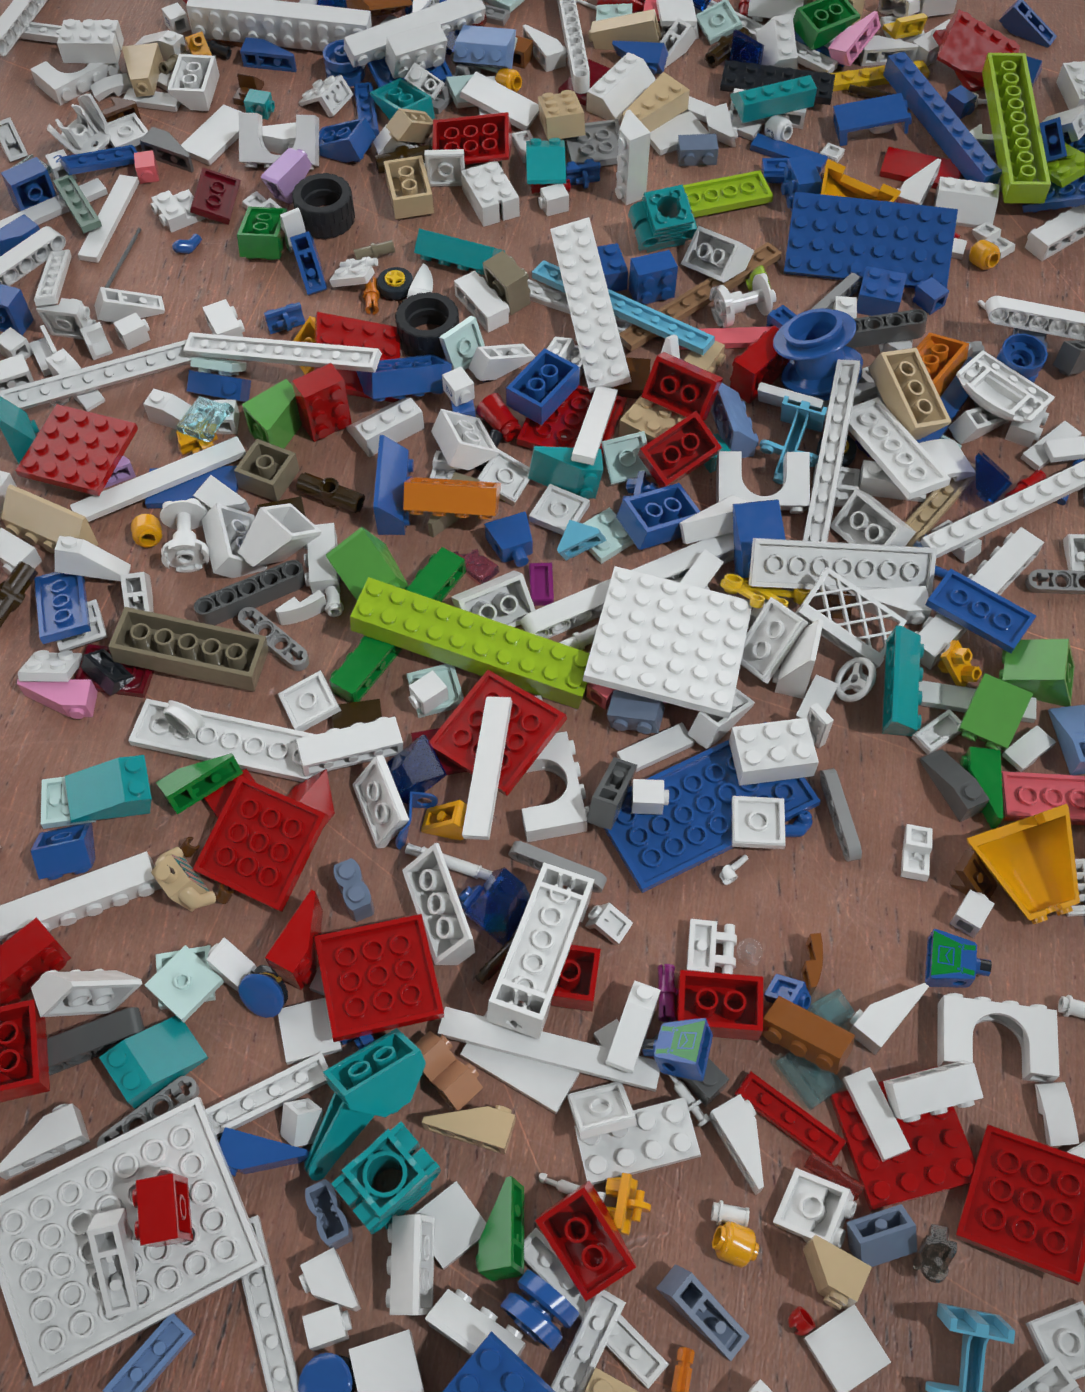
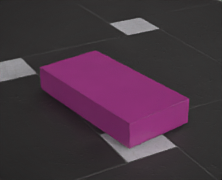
[529,562,554,606]

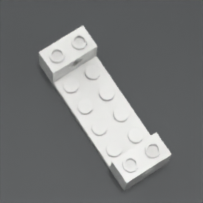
[487,863,595,1039]

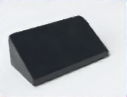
[81,649,134,696]

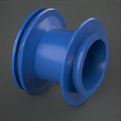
[773,308,863,401]

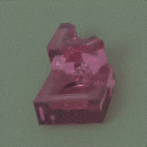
[453,549,500,584]

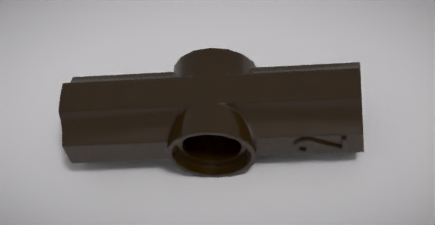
[705,27,751,68]
[375,144,433,173]
[296,472,365,513]
[0,561,38,628]

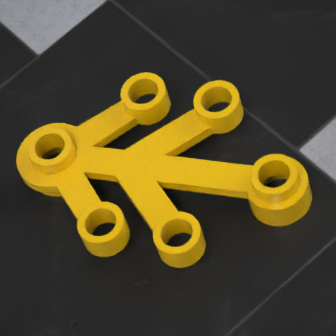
[720,574,811,608]

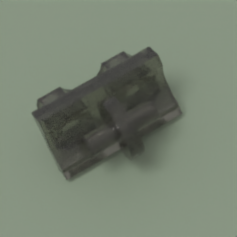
[913,1224,957,1283]

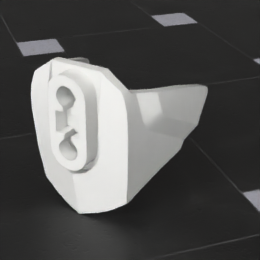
[47,94,111,154]

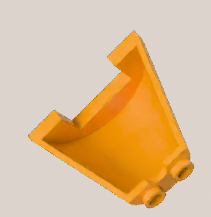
[821,159,901,202]
[966,804,1080,924]

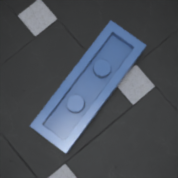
[102,1313,195,1392]

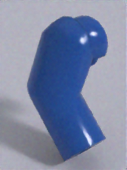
[172,234,202,254]
[785,810,813,837]

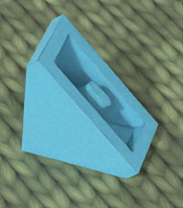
[557,520,607,560]

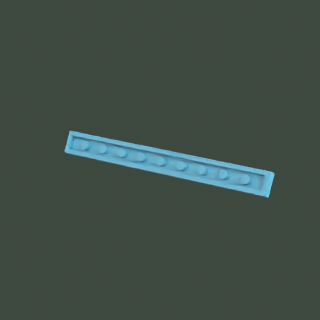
[532,260,715,356]

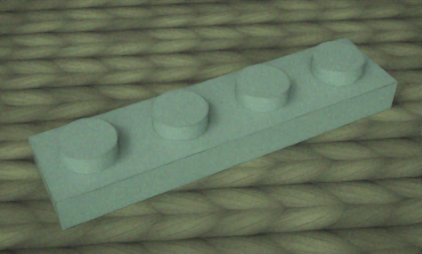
[53,175,102,233]

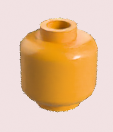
[495,68,522,93]
[969,239,1000,270]
[131,514,163,548]
[712,1221,759,1268]

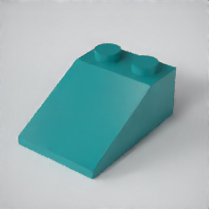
[370,78,435,120]
[526,138,566,184]
[0,396,40,464]
[528,446,603,499]
[65,755,152,823]
[99,1015,209,1109]

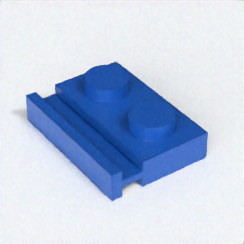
[761,158,788,183]

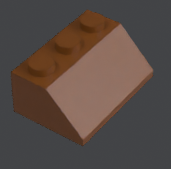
[346,0,413,17]

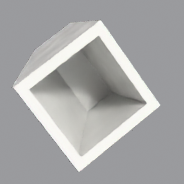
[238,503,322,567]

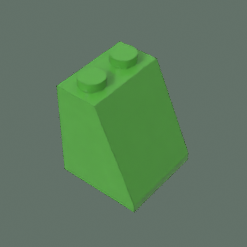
[242,379,302,449]
[326,527,408,600]
[999,639,1075,707]
[958,673,1033,751]

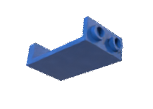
[833,93,912,146]

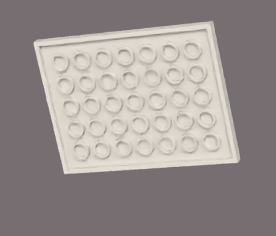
[0,1097,267,1387]

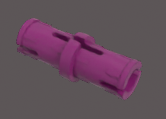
[657,964,678,1022]

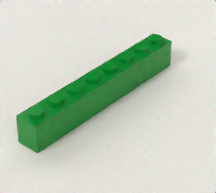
[329,547,466,703]

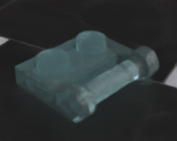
[177,396,234,442]

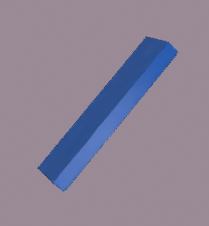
[354,82,379,136]
[750,133,828,173]
[60,145,137,175]

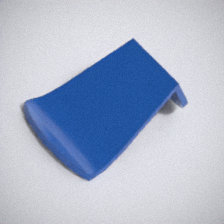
[396,791,438,850]

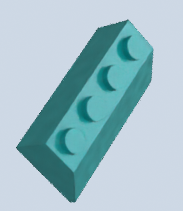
[730,75,817,123]
[414,228,505,275]
[882,625,924,737]

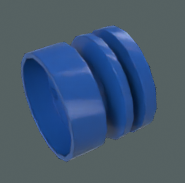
[996,334,1048,383]

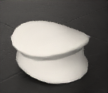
[163,700,205,738]

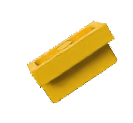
[882,13,928,39]

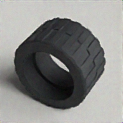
[292,173,355,239]
[395,292,459,359]

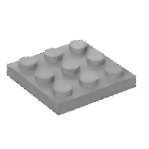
[564,119,620,166]

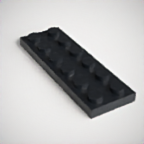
[720,60,835,105]

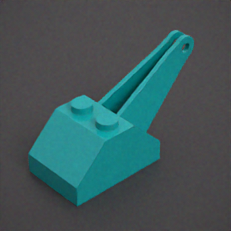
[304,1028,426,1181]

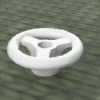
[835,657,876,702]

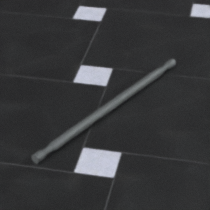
[105,228,141,288]

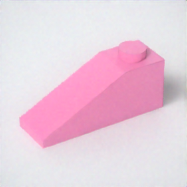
[828,11,881,66]
[17,679,98,719]

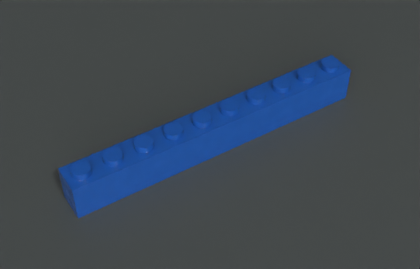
[883,52,1002,184]

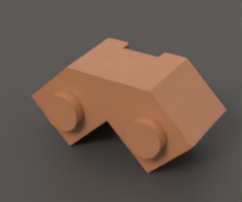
[415,1031,483,1111]

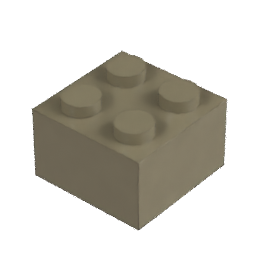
[483,251,531,315]
[234,439,300,501]

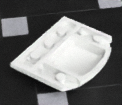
[956,350,1055,423]

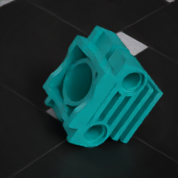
[628,184,697,253]
[331,1121,441,1234]

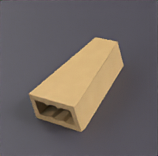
[589,9,662,50]
[122,43,163,97]

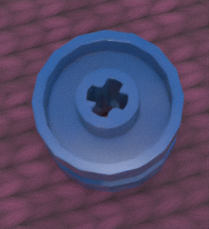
[323,39,366,87]
[500,1269,580,1352]

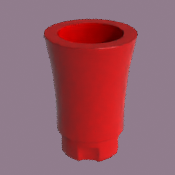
[476,393,521,442]

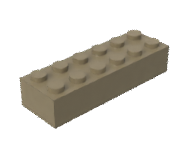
[108,607,269,692]

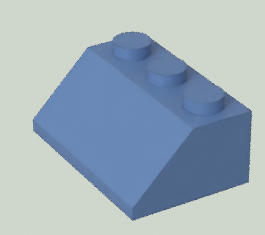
[453,25,516,69]
[711,383,759,458]

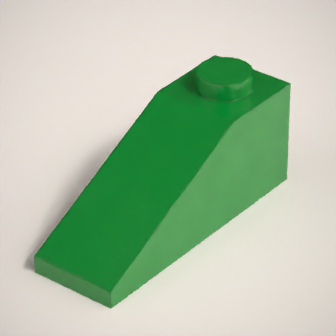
[960,747,1003,829]
[156,753,243,815]
[476,1176,524,1281]

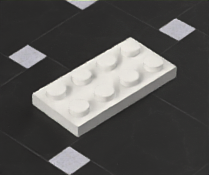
[574,1097,701,1185]

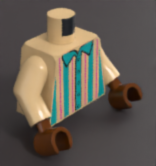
[151,837,234,912]

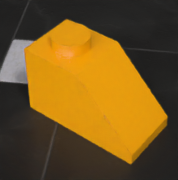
[421,800,467,840]

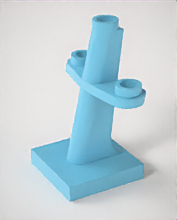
[759,396,828,485]
[925,1303,1015,1392]

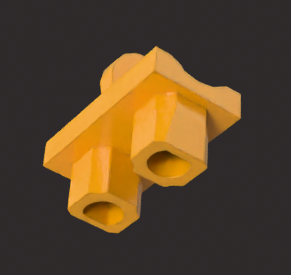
[185,31,212,56]
[176,419,218,455]
[938,640,982,687]
[605,1173,651,1235]

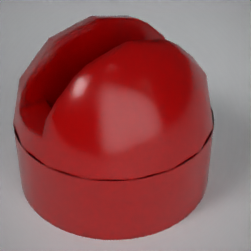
[788,1306,816,1336]

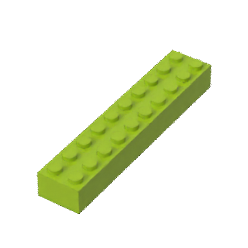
[982,53,1051,204]
[350,577,590,709]

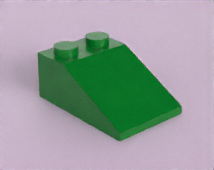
[793,0,861,50]
[237,206,288,260]

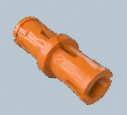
[363,276,380,315]

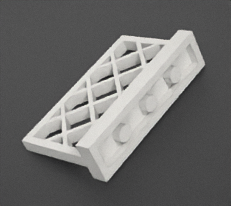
[795,567,907,668]

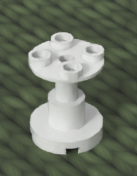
[710,273,776,328]
[160,498,209,573]

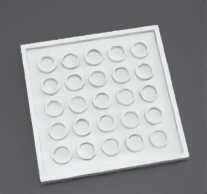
[583,566,752,719]

